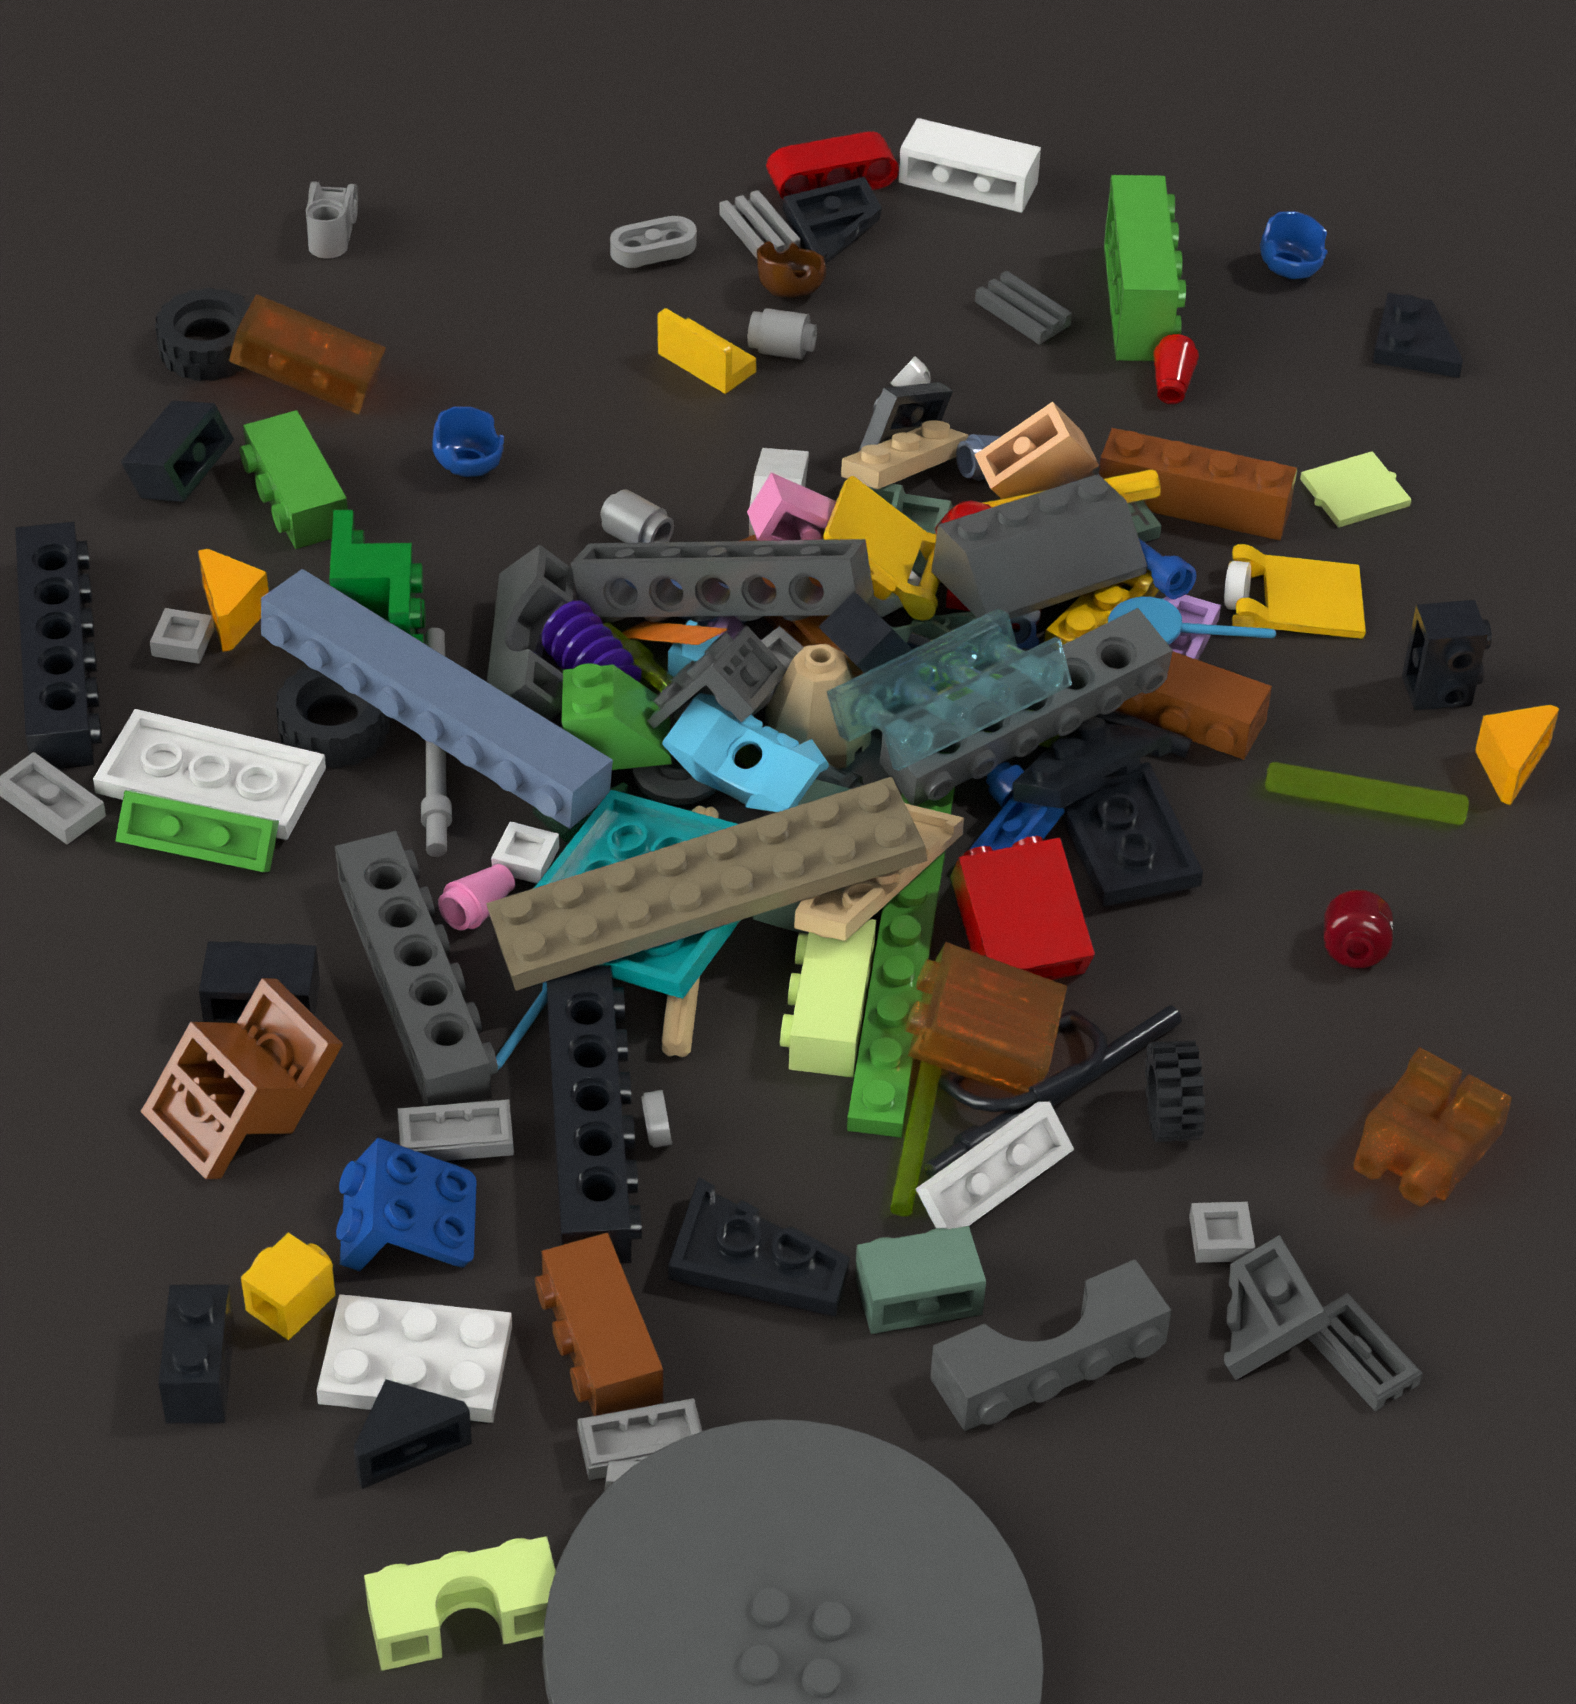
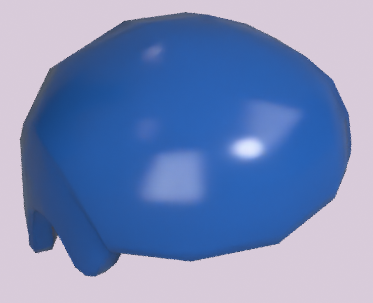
[1260,211,1328,280]
[432,406,504,477]

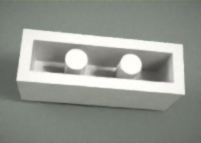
[899,118,1041,212]

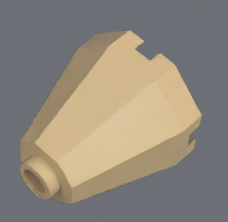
[765,644,871,769]

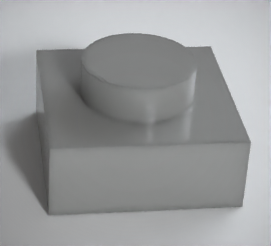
[150,608,214,664]
[1189,1202,1255,1263]

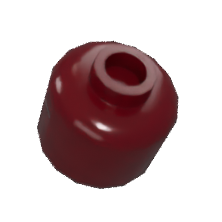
[1324,890,1393,968]

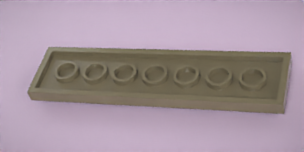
[486,776,928,991]

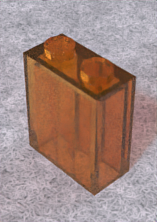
[905,942,1067,1095]

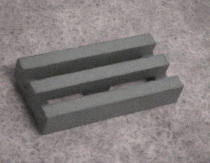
[975,271,1072,345]
[1308,1293,1423,1412]

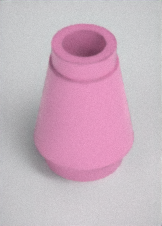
[438,864,515,930]

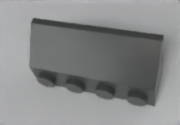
[931,474,1148,627]

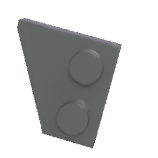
[1224,1235,1332,1380]

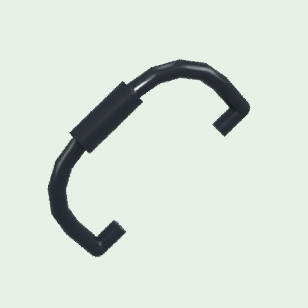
[938,1010,1108,1112]

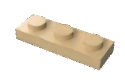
[841,421,968,489]

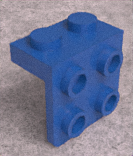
[336,1138,476,1271]

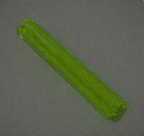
[1265,762,1469,825]

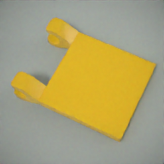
[1229,544,1366,639]

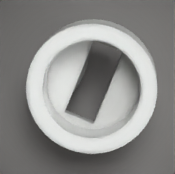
[890,356,931,387]

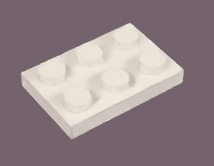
[317,1294,512,1423]

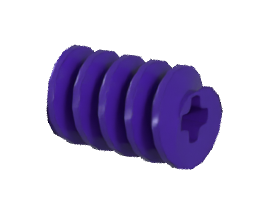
[542,600,642,682]

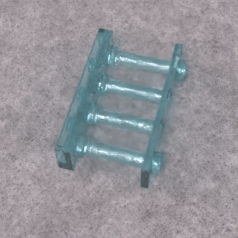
[826,609,1072,771]

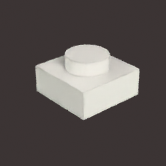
[491,821,559,883]

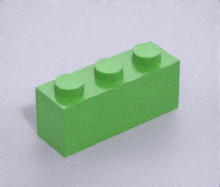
[239,410,348,549]

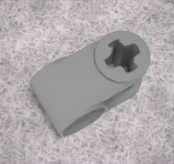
[306,182,358,259]

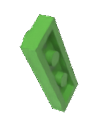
[115,790,279,872]

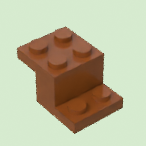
[141,978,343,1179]

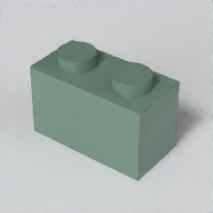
[855,1226,986,1334]

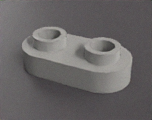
[610,216,697,268]

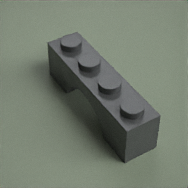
[487,545,574,720]
[930,1259,1172,1432]

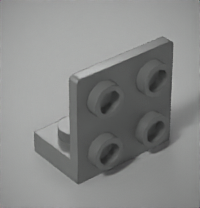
[647,626,787,728]

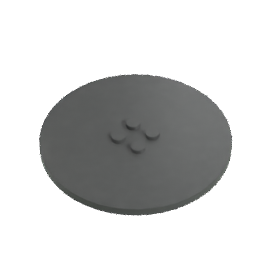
[543,1419,1043,1704]

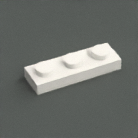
[916,1102,1074,1229]

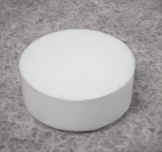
[1224,561,1251,610]

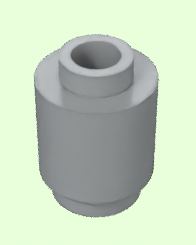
[748,308,817,360]
[601,489,674,543]

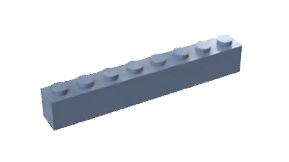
[261,569,613,829]

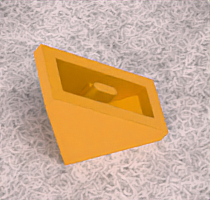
[198,549,269,652]
[1475,705,1559,805]

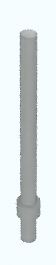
[421,628,452,857]

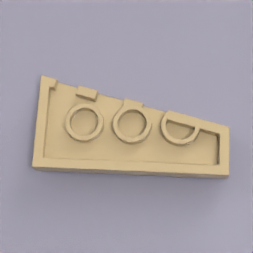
[794,803,964,941]

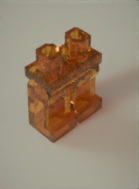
[1353,1047,1513,1207]

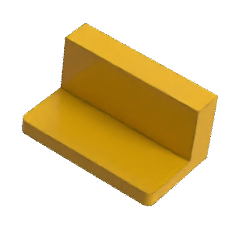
[658,308,756,394]

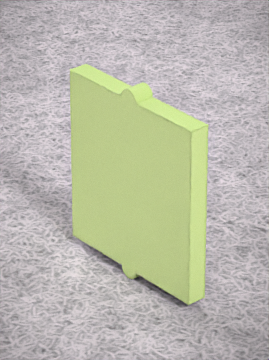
[1300,451,1411,528]

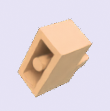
[975,402,1099,499]

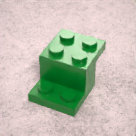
[329,510,426,643]

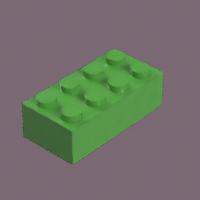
[1104,175,1186,361]

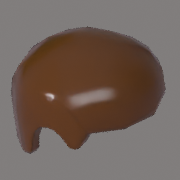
[757,241,826,298]

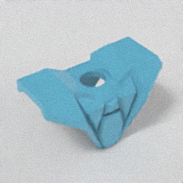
[662,693,829,813]

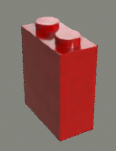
[950,836,1095,994]

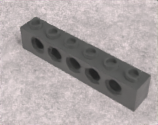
[571,539,874,622]
[880,608,1173,806]
[335,831,498,1106]

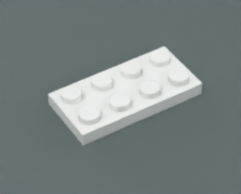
[93,709,326,840]

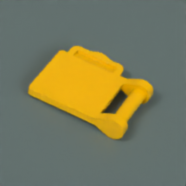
[823,476,940,621]

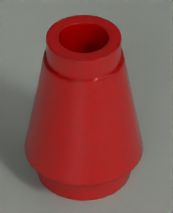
[1153,334,1199,404]

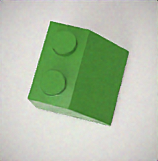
[562,663,672,770]

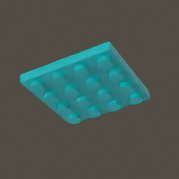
[534,790,741,999]

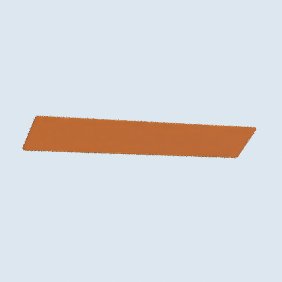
[615,621,728,645]

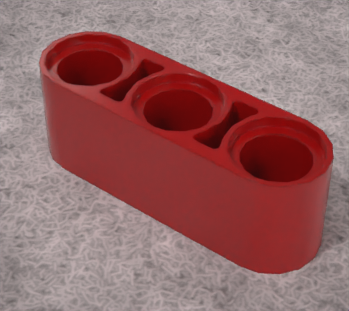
[766,131,899,200]

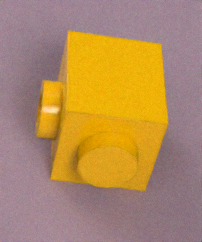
[241,1232,335,1340]

